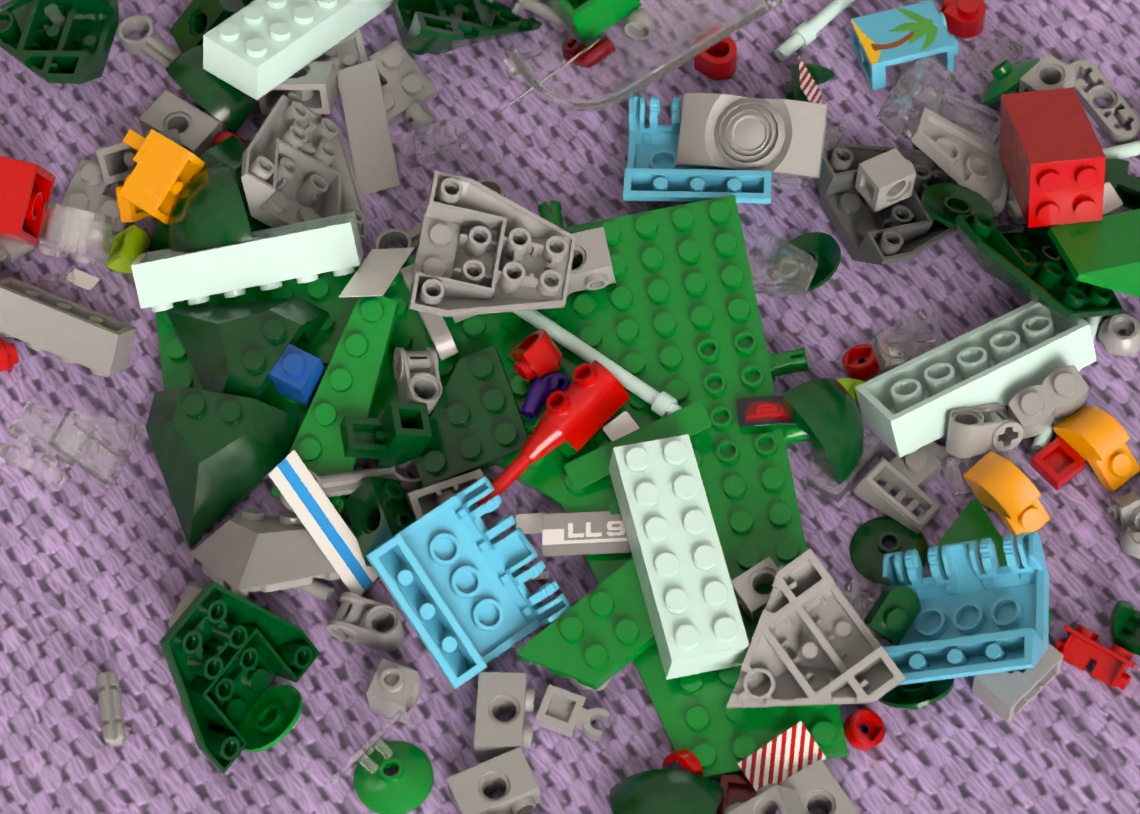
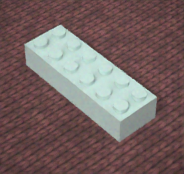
[203,0,395,100]
[131,211,364,312]
[855,300,1097,458]
[608,434,750,680]

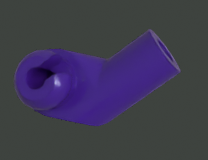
[520,373,570,420]

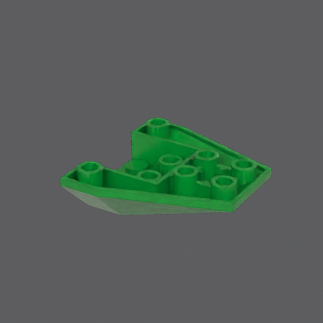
[1047,209,1140,297]

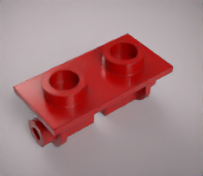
[1055,624,1139,690]

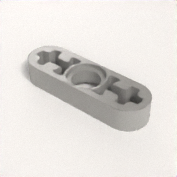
[1070,60,1140,145]
[400,263,458,361]

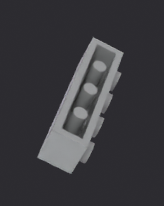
[0,277,136,377]

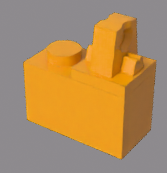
[118,129,205,225]

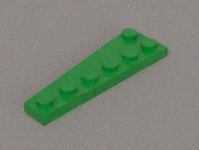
[270,296,399,519]

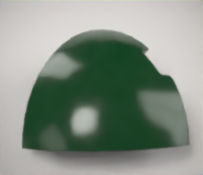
[165,44,256,133]
[167,162,253,251]
[782,378,865,485]
[610,768,724,814]

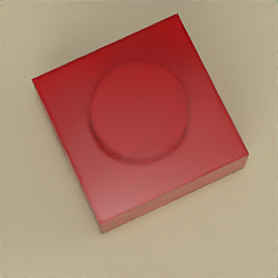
[1030,436,1086,490]

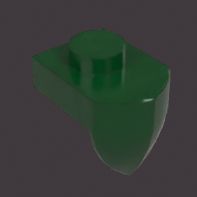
[785,62,835,102]
[863,584,921,646]
[1109,600,1140,656]

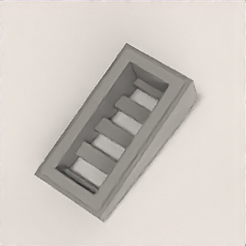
[853,457,941,534]

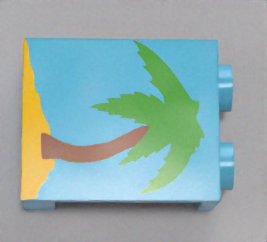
[850,0,959,91]

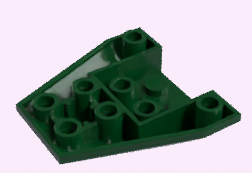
[954,213,1123,319]
[159,581,320,774]

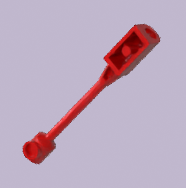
[379,360,631,596]

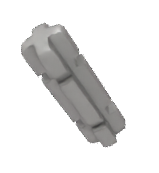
[96,670,126,746]

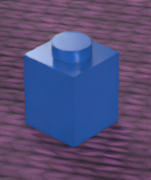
[269,344,326,409]

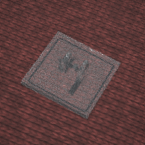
[331,710,404,785]

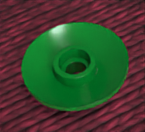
[980,58,1040,106]
[237,685,303,752]
[354,741,434,814]

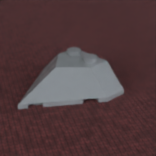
[189,508,341,597]
[726,548,906,708]

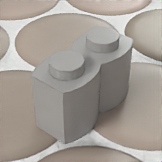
[1008,365,1089,438]

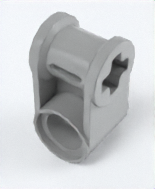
[393,347,442,417]
[945,403,1024,458]
[326,592,405,652]

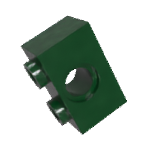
[170,0,245,53]
[343,476,415,567]

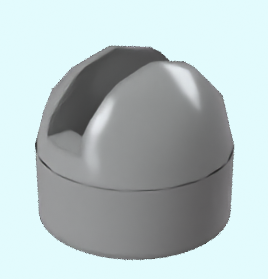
[624,9,654,40]
[405,99,436,131]

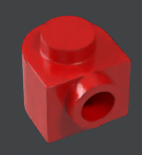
[941,0,986,38]
[693,29,737,80]
[509,329,563,382]

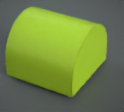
[106,224,149,274]

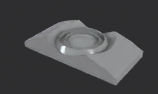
[676,93,828,179]

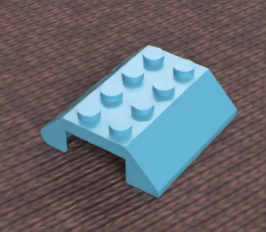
[623,96,772,204]
[366,475,572,689]
[882,531,1049,685]

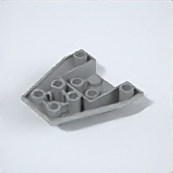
[241,94,367,243]
[409,170,576,317]

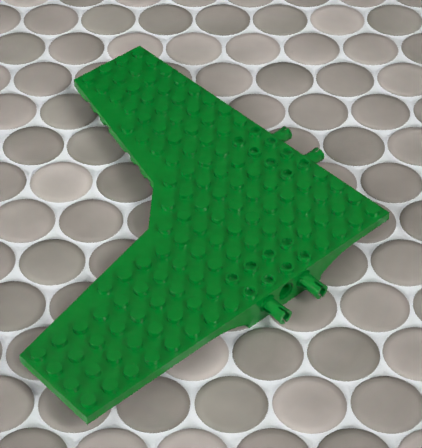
[156,194,848,780]

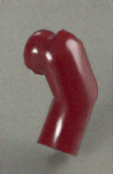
[562,37,616,68]

